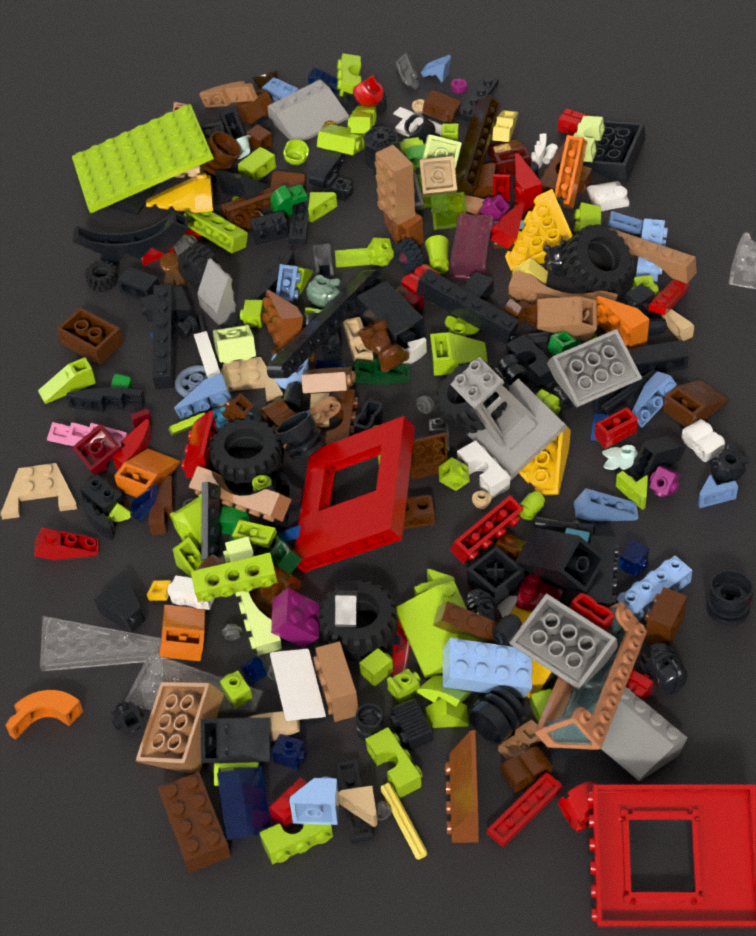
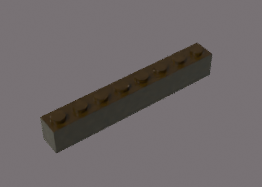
[455,94,501,196]

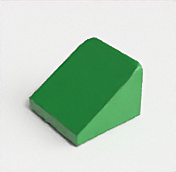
[110,374,133,389]

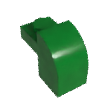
[270,184,308,217]
[548,330,583,356]
[220,506,250,541]

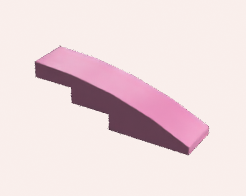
[47,422,127,449]

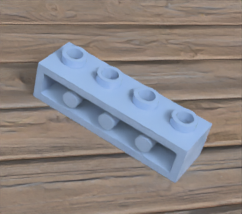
[636,219,668,282]
[615,556,693,621]

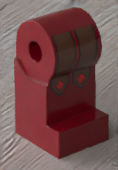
[396,286,424,313]

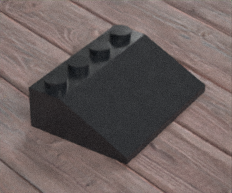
[583,120,646,181]

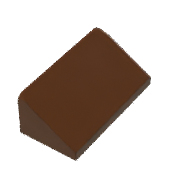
[270,171,306,189]

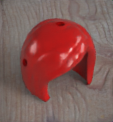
[353,75,384,107]

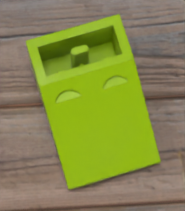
[430,332,488,376]

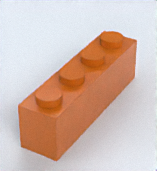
[554,135,588,209]

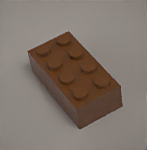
[157,772,231,873]

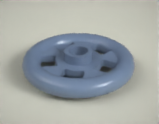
[175,365,208,397]

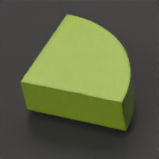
[106,502,133,522]

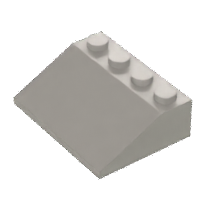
[267,80,349,142]
[547,329,642,407]
[509,594,618,690]
[575,687,687,781]

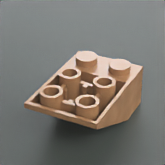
[537,296,597,342]

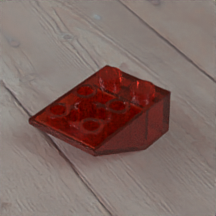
[487,139,531,176]

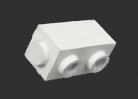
[168,576,215,610]

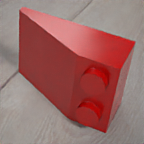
[514,153,542,215]

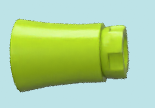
[425,235,449,275]

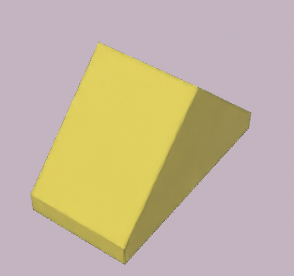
[511,258,548,286]

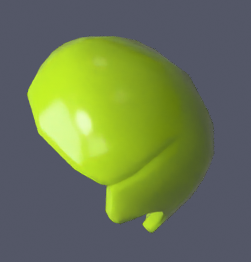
[283,139,309,165]

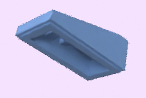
[606,211,644,234]

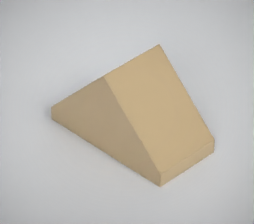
[339,786,377,827]

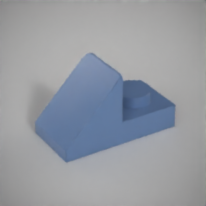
[420,54,451,82]
[698,475,738,508]

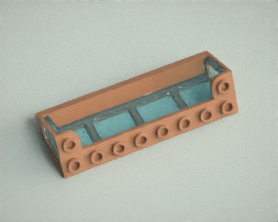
[534,602,647,750]

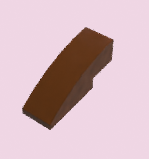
[148,476,174,536]

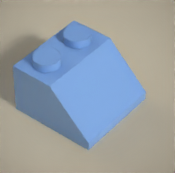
[290,777,339,825]

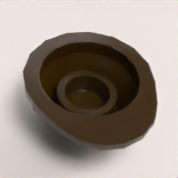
[252,71,278,87]

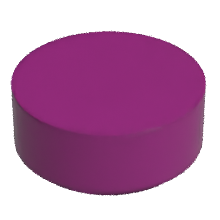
[451,78,467,93]

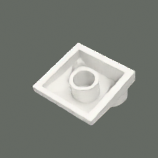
[587,181,629,211]

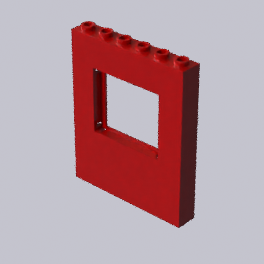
[295,416,415,573]
[588,785,756,928]

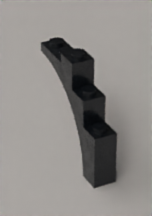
[73,211,188,265]

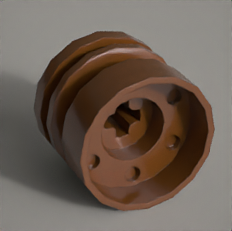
[201,131,241,176]

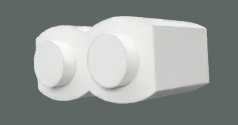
[681,419,725,462]

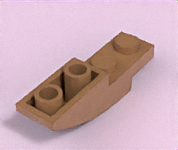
[199,81,258,108]

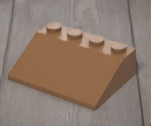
[135,682,224,773]

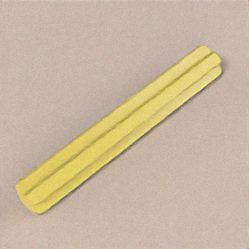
[381,783,427,860]

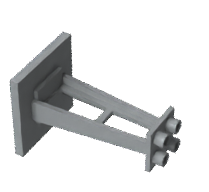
[450,357,567,480]

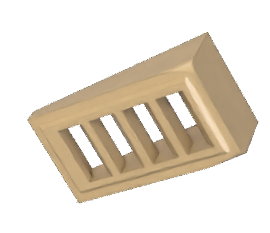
[661,309,694,341]

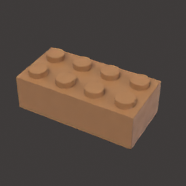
[375,145,415,225]

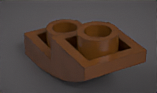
[227,209,263,231]

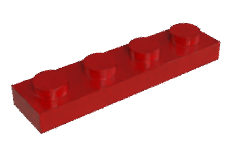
[648,279,690,315]
[487,772,563,848]

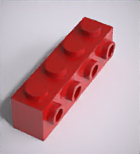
[450,495,524,565]

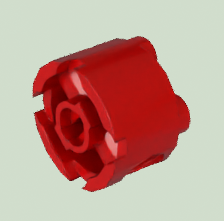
[558,781,597,832]

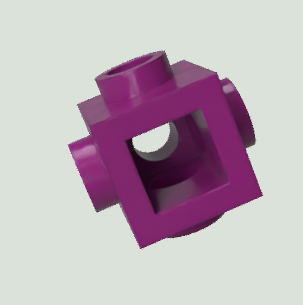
[479,194,510,223]
[649,466,681,497]

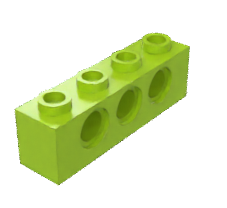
[184,208,248,253]
[191,553,278,602]

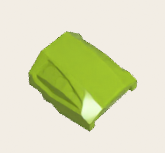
[170,494,220,548]

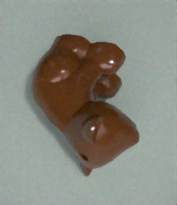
[357,318,409,373]

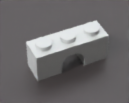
[457,441,511,499]

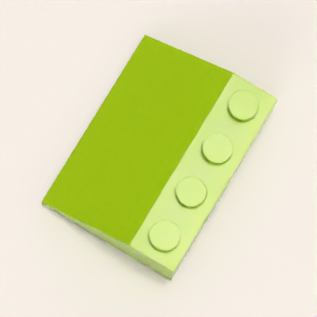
[396,581,483,678]

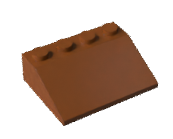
[445,730,479,843]

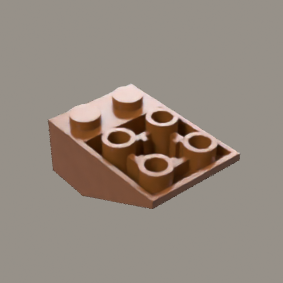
[383,211,424,248]
[262,290,303,350]

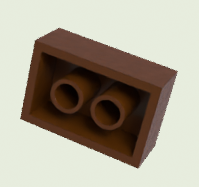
[56,308,123,365]

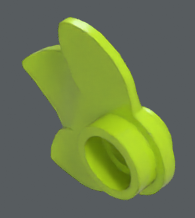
[445,316,480,337]

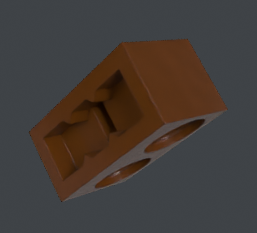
[403,495,435,529]

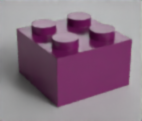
[271,588,320,648]

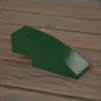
[352,358,411,385]
[263,532,302,575]

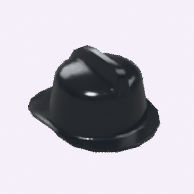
[276,473,303,513]

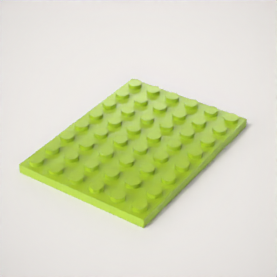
[72,104,214,213]

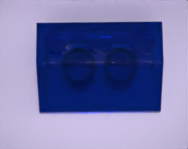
[217,767,271,841]

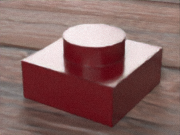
[130,408,153,429]

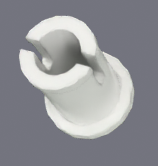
[543,144,558,165]

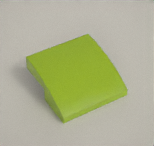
[417,675,472,707]

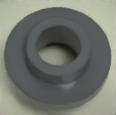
[417,396,434,414]
[222,624,242,640]

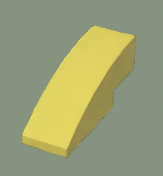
[492,110,518,142]

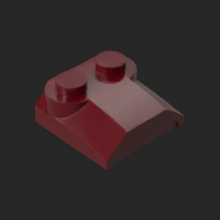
[72,424,121,474]
[516,574,564,611]

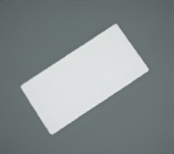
[270,649,326,721]

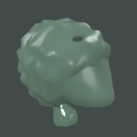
[306,275,341,309]

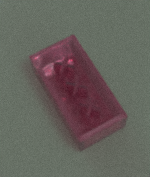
[450,214,493,278]

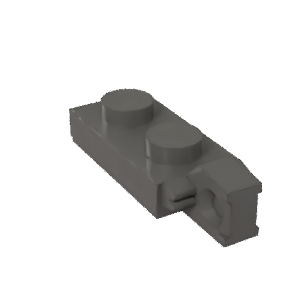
[396,52,419,90]

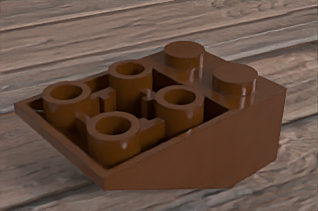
[663,380,729,427]
[409,432,447,480]

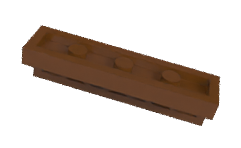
[220,184,288,220]

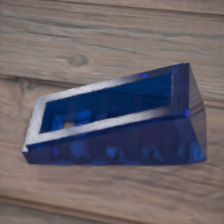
[308,68,339,93]
[130,484,158,522]

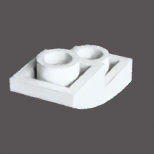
[531,133,546,168]
[402,338,427,365]

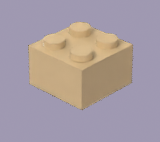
[419,156,457,197]

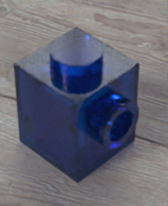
[619,540,649,577]
[272,734,307,770]

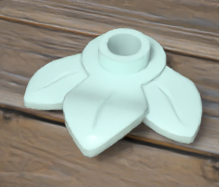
[602,445,638,470]

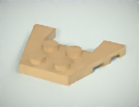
[212,357,283,409]
[1,463,77,520]

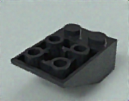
[201,717,271,763]

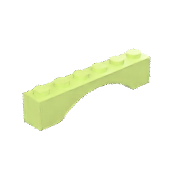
[223,537,282,656]

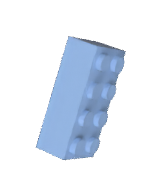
[442,638,532,698]

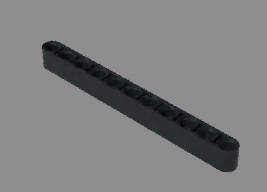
[267,270,382,379]

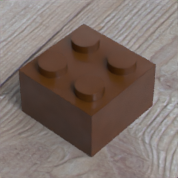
[645,587,687,647]

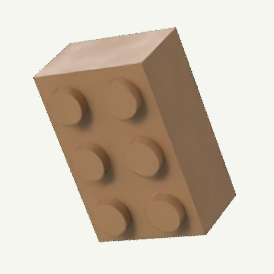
[313,641,358,722]

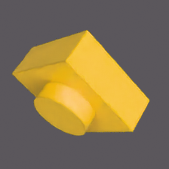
[147,581,172,601]

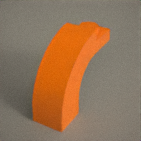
[5,690,83,740]

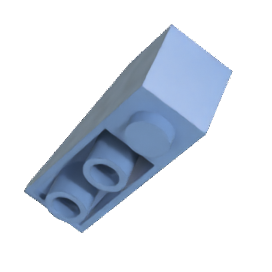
[632,372,677,428]
[174,373,232,420]

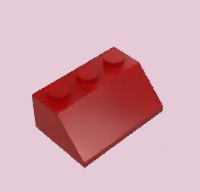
[182,411,217,478]

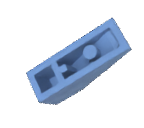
[574,488,639,522]

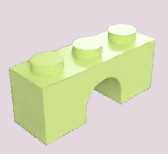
[574,116,604,162]

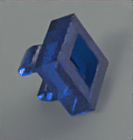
[239,656,267,685]

